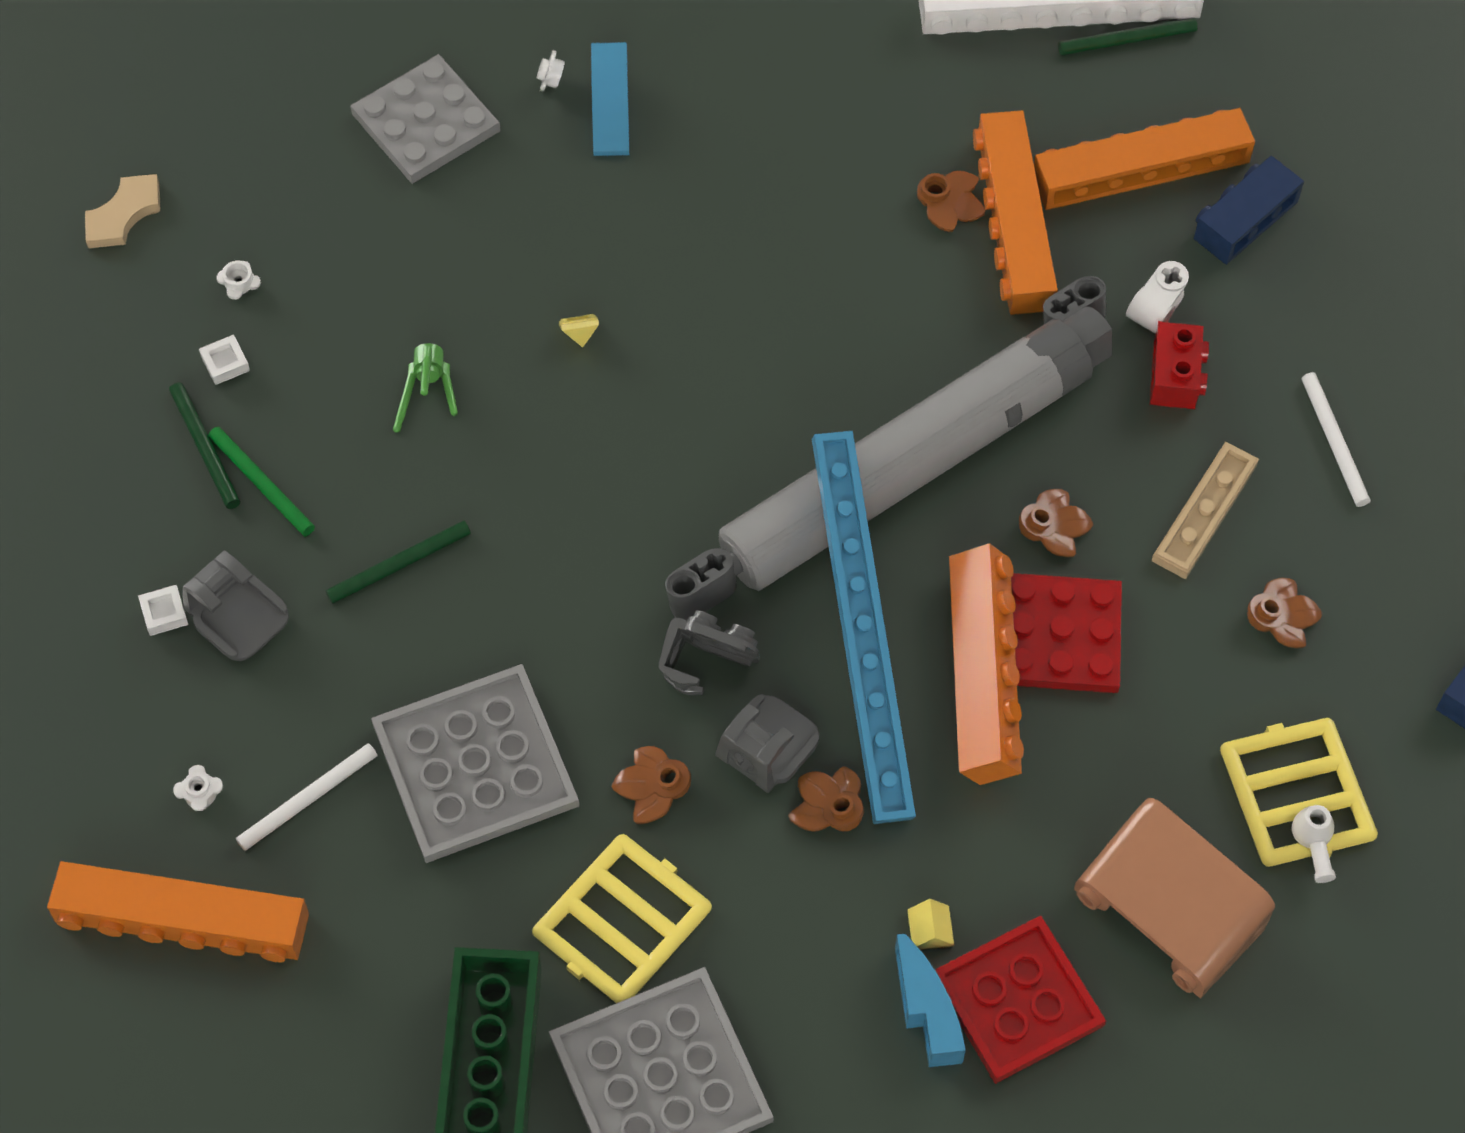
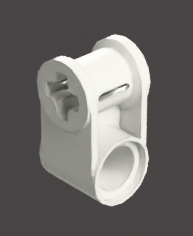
[1125,261,1189,333]

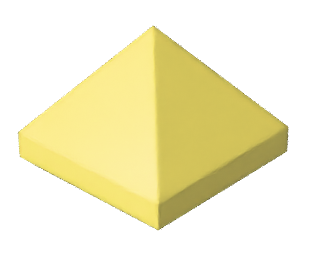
[559,314,599,347]

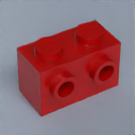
[1149,321,1209,409]

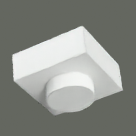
[199,334,250,385]
[138,585,188,636]

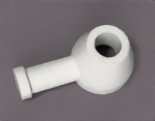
[1292,805,1336,883]

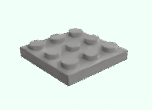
[350,54,500,184]

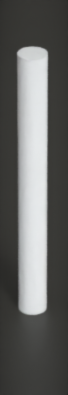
[1302,372,1371,507]
[235,743,378,851]

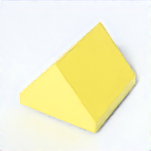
[907,899,954,950]

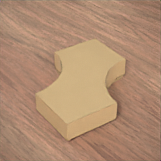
[85,174,160,248]

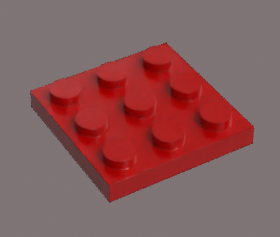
[1011,573,1122,693]
[935,915,1106,1084]

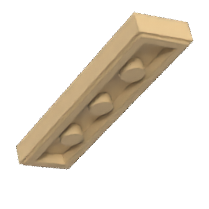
[1152,441,1259,579]

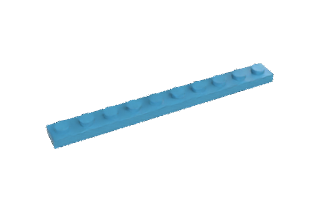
[812,431,916,824]

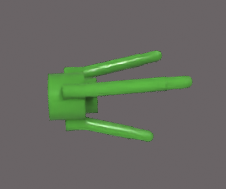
[393,343,458,433]

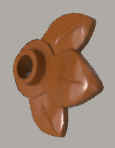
[917,171,985,232]
[1019,489,1093,557]
[1247,578,1322,648]
[611,746,691,824]
[788,766,864,832]

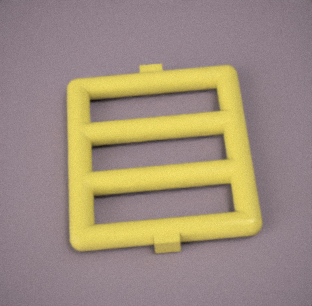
[1220,718,1378,867]
[532,834,712,1003]

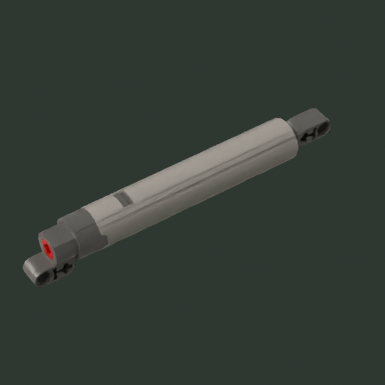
[665,276,1112,620]

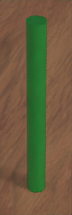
[208,426,315,537]

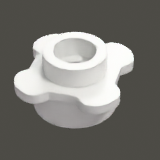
[537,50,564,92]
[217,260,261,299]
[173,765,223,811]

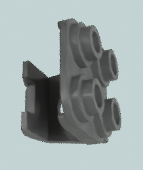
[183,550,289,661]
[659,610,760,695]
[715,694,820,793]

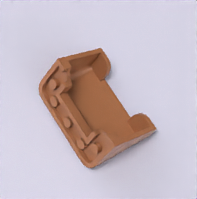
[1074,798,1275,999]

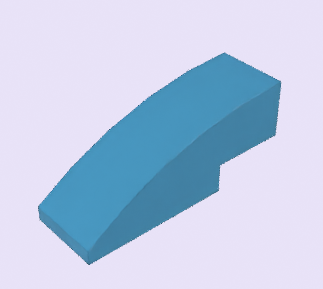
[591,42,629,156]
[895,934,966,1067]

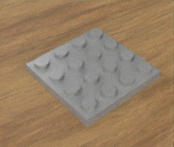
[371,664,579,863]
[549,967,774,1133]

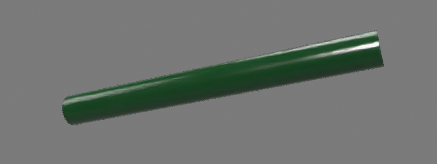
[1058,18,1197,56]
[169,382,241,509]
[325,520,471,604]

